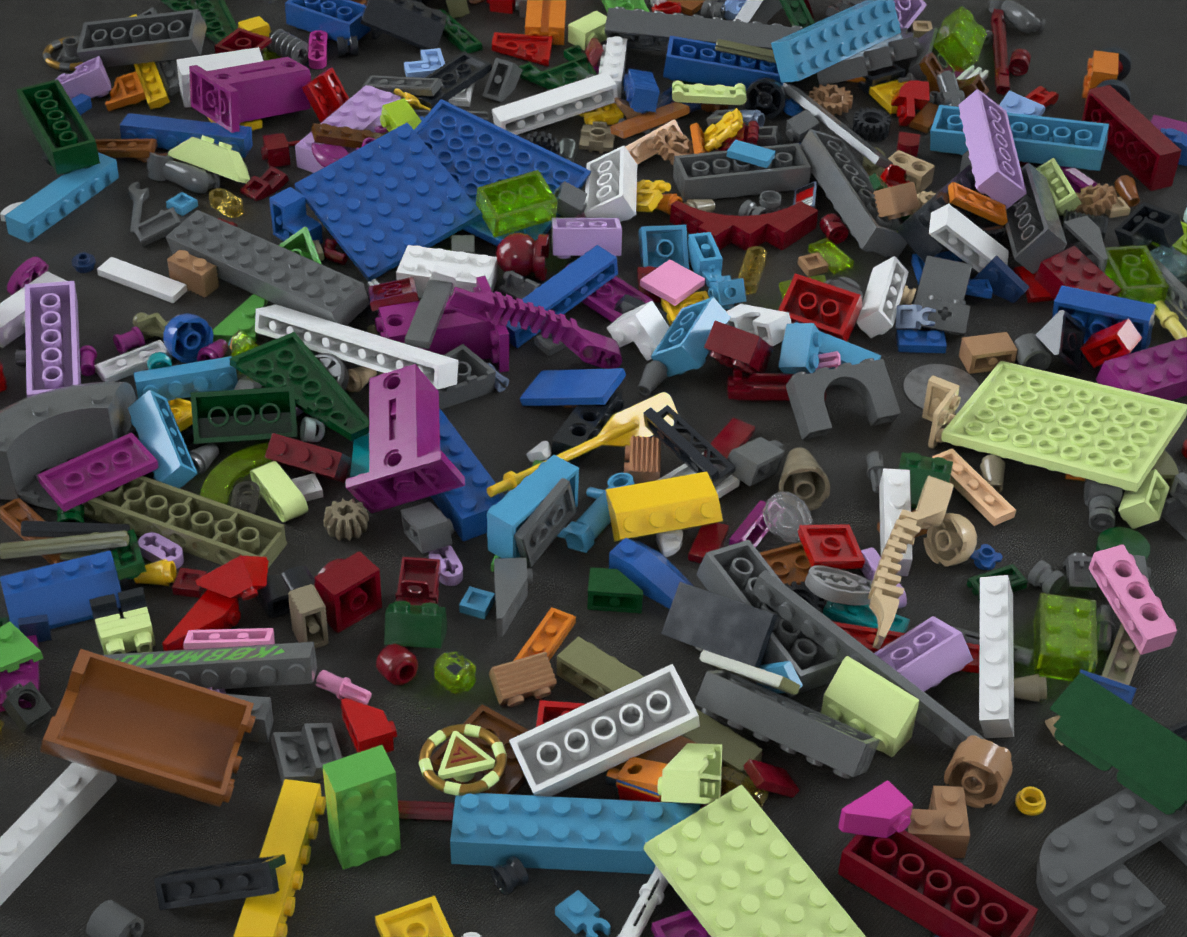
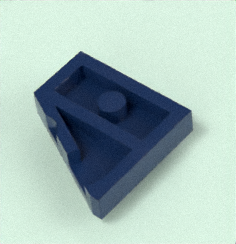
[974,255,1030,303]

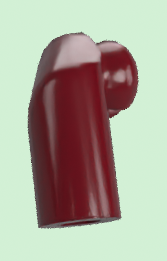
[322,238,348,265]

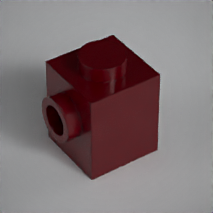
[261,133,291,168]

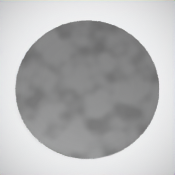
[904,364,979,414]

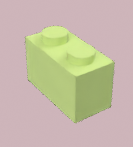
[568,11,607,51]
[1118,469,1170,529]

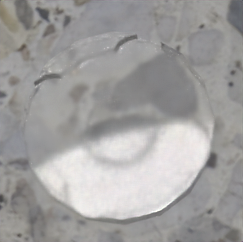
[763,492,812,542]

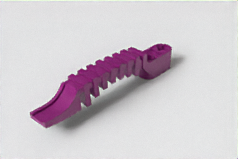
[446,287,622,369]

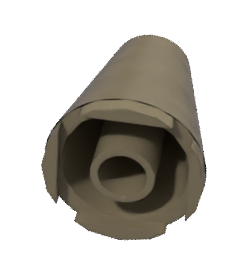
[778,448,830,512]

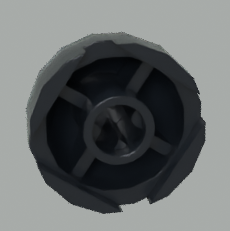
[745,77,786,120]

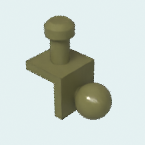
[133,312,177,340]

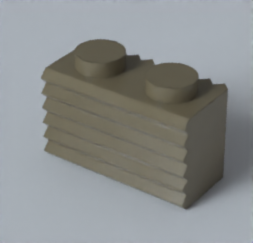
[288,584,329,649]

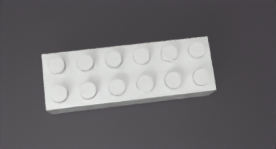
[509,664,700,797]

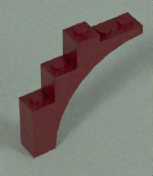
[670,201,818,252]

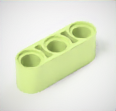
[250,461,308,522]

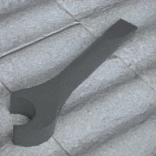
[129,182,149,233]

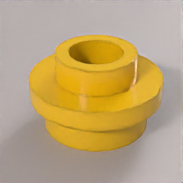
[1015,787,1046,816]

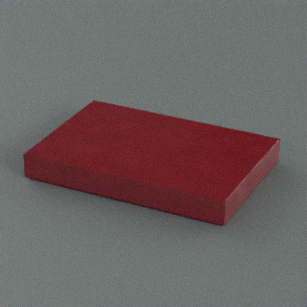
[368,277,419,311]

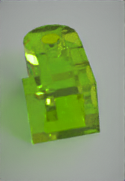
[226,329,259,357]

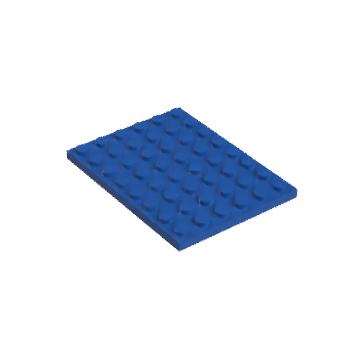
[414,99,591,246]

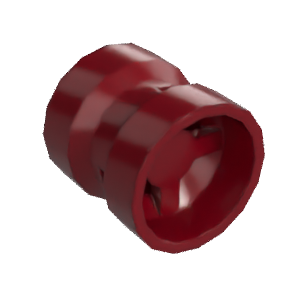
[1009,49,1031,76]
[819,213,849,244]

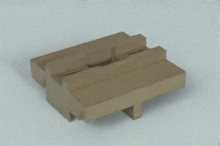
[579,121,615,154]

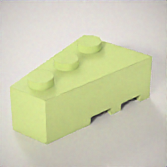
[658,743,722,805]

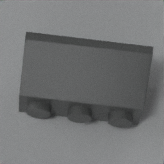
[908,27,960,81]

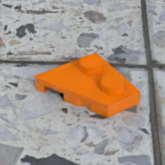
[105,71,146,112]

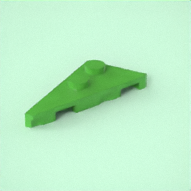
[213,294,268,344]

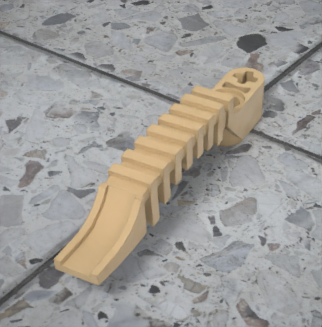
[868,475,954,649]

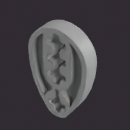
[805,565,872,605]

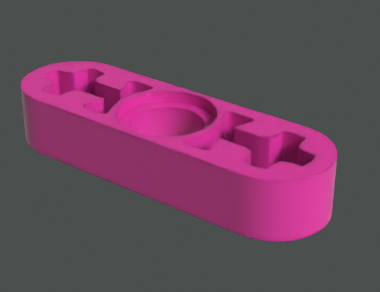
[308,30,328,69]

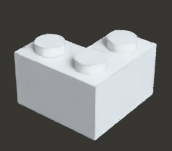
[607,301,669,361]

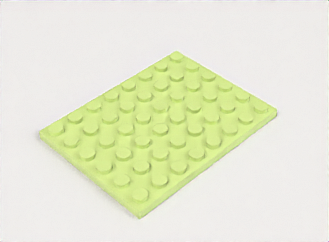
[941,361,1187,492]

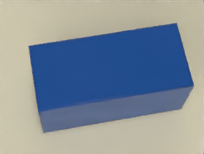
[71,93,92,115]

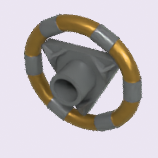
[43,36,83,71]

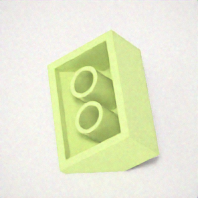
[821,656,919,757]

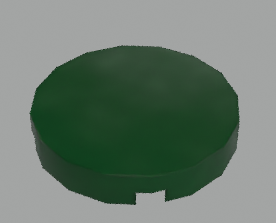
[1096,527,1150,562]

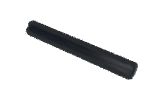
[21,521,130,538]

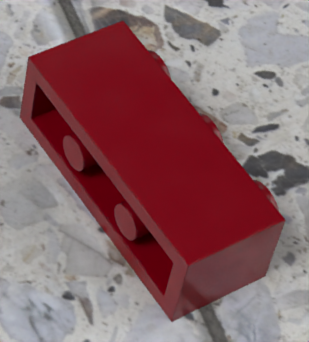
[265,433,352,483]

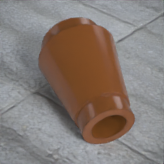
[1114,175,1140,207]

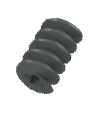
[266,29,308,65]

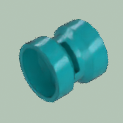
[147,352,172,370]

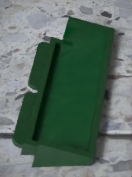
[1049,672,1187,815]

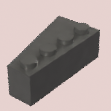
[438,344,496,409]

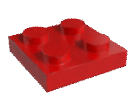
[798,524,865,569]

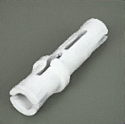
[617,866,668,937]

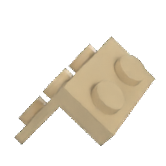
[922,375,961,449]

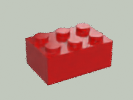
[778,273,863,342]

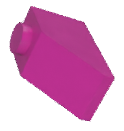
[838,780,913,838]

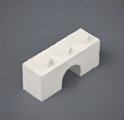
[726,304,792,346]

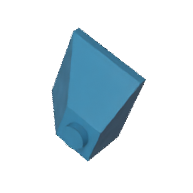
[638,225,689,269]

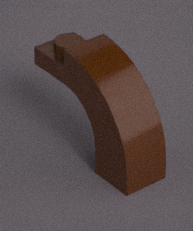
[919,52,989,99]

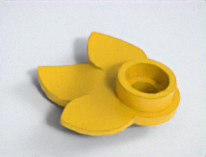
[394,88,431,110]

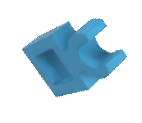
[555,890,610,937]

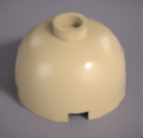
[924,513,977,566]

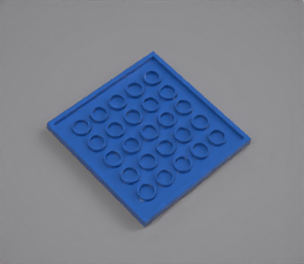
[295,123,482,281]

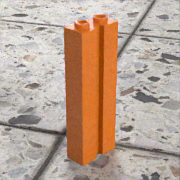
[525,0,567,45]

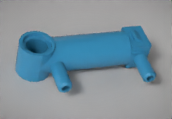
[557,472,634,553]

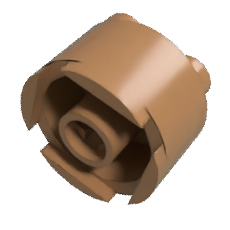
[944,735,1013,808]

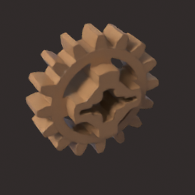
[809,84,853,116]
[652,128,694,165]
[1072,183,1118,216]

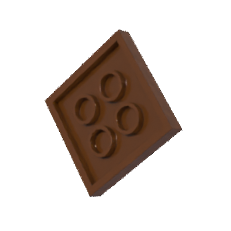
[430,704,529,795]

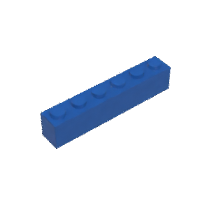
[120,113,253,158]
[506,245,618,348]

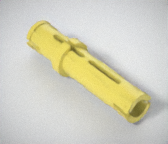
[1154,300,1187,340]

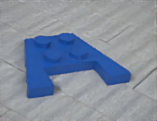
[911,250,993,298]

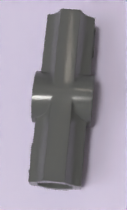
[937,71,965,107]

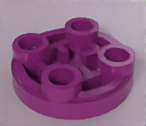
[7,257,49,295]

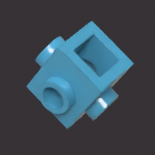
[708,275,746,309]

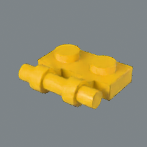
[579,103,624,125]
[704,108,743,152]
[636,180,671,212]

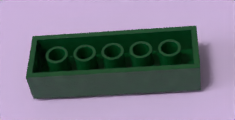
[16,79,100,175]

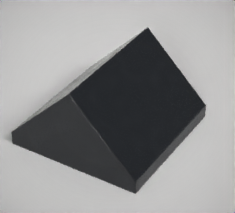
[1036,310,1086,373]

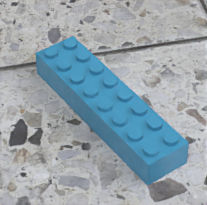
[771,0,901,83]
[930,105,1109,171]
[450,793,700,874]

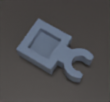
[895,305,936,330]

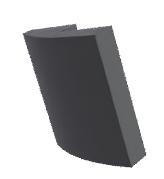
[271,723,342,785]

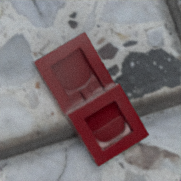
[240,166,289,201]

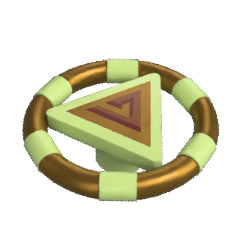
[419,724,507,796]

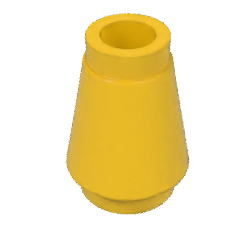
[134,559,177,586]

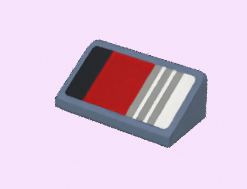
[793,181,817,208]

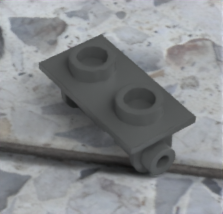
[499,270,542,299]

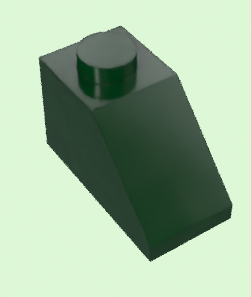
[587,567,643,614]

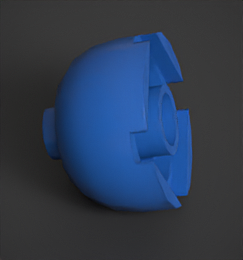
[163,313,213,363]

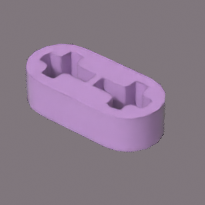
[138,533,184,569]
[429,545,463,586]

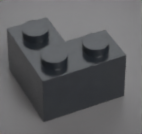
[1115,202,1184,256]

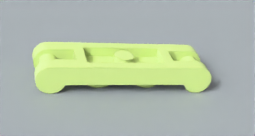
[672,81,747,105]

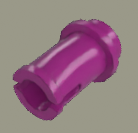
[80,345,97,376]

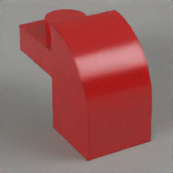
[891,80,930,126]

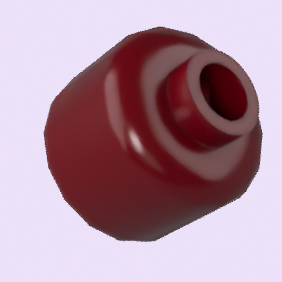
[376,644,418,686]

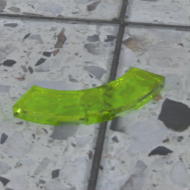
[200,443,271,505]

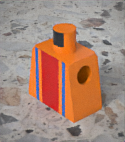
[606,757,671,803]

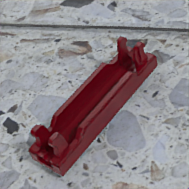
[727,369,826,401]

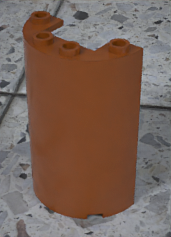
[40,649,256,807]

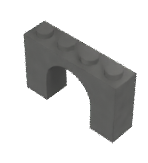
[786,358,901,441]

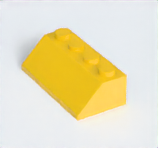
[605,472,723,542]

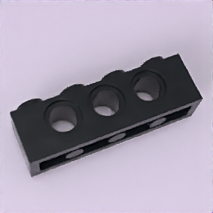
[552,388,624,467]

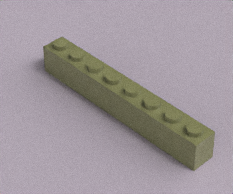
[557,636,763,788]

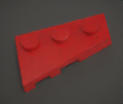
[492,32,553,67]

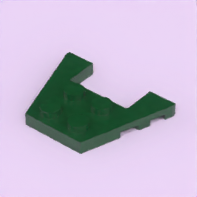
[518,45,597,90]

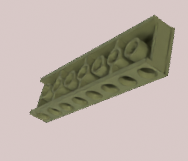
[82,476,287,568]

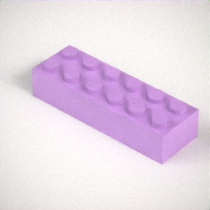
[295,85,401,173]
[959,89,1027,209]
[25,281,81,398]

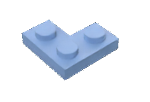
[404,48,445,78]

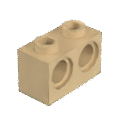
[883,150,935,194]

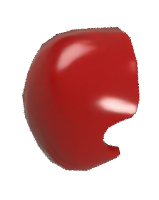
[652,1,682,14]
[880,164,910,187]

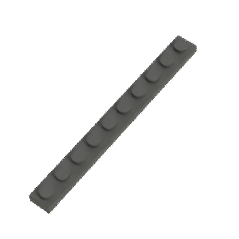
[752,570,986,750]

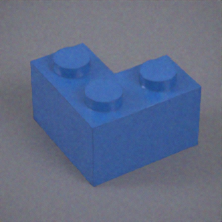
[269,187,323,244]

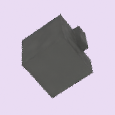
[1161,472,1187,540]

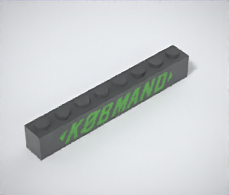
[102,642,317,690]

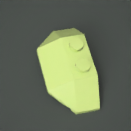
[168,135,250,183]
[1036,158,1082,216]

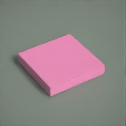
[640,260,705,306]

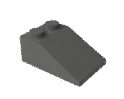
[1063,216,1108,272]

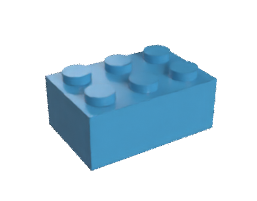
[651,297,731,377]

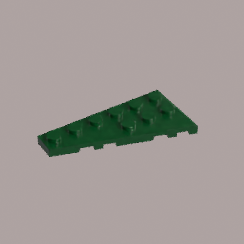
[160,0,238,44]
[229,332,369,441]

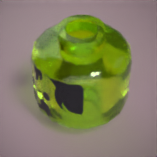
[434,651,476,694]

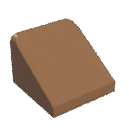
[614,97,641,120]

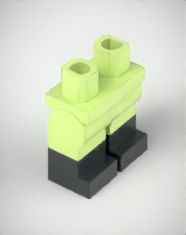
[89,587,155,655]

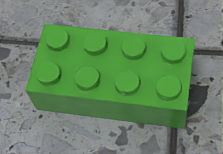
[322,745,401,870]

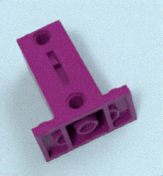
[189,57,311,133]
[375,276,509,372]
[346,364,465,513]

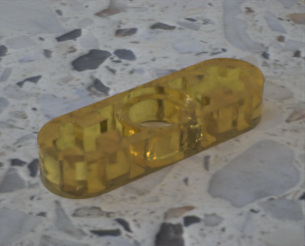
[738,246,767,294]

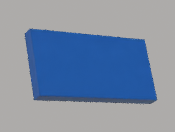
[519,368,626,406]

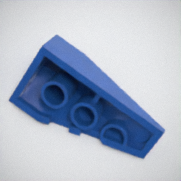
[609,538,693,609]

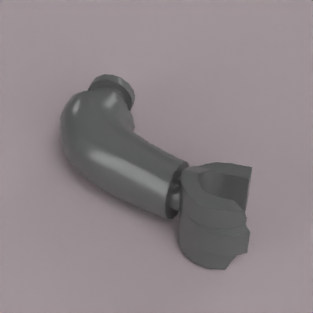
[989,0,1046,34]
[147,152,220,194]

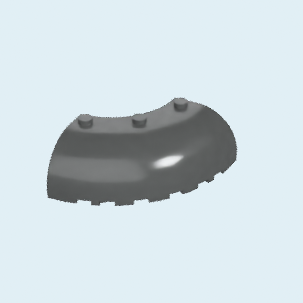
[0,382,137,500]

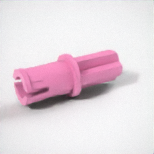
[316,670,372,705]

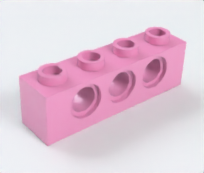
[1088,545,1177,655]

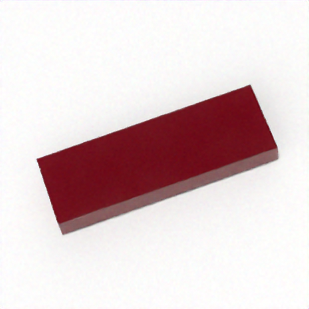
[703,418,756,466]

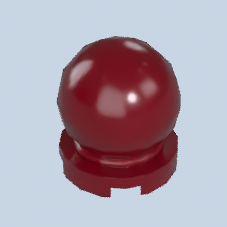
[496,232,549,280]

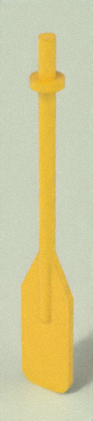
[486,392,678,497]

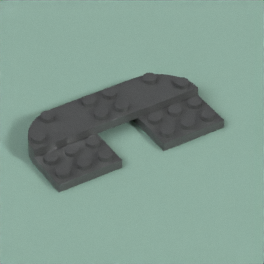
[1036,788,1187,937]

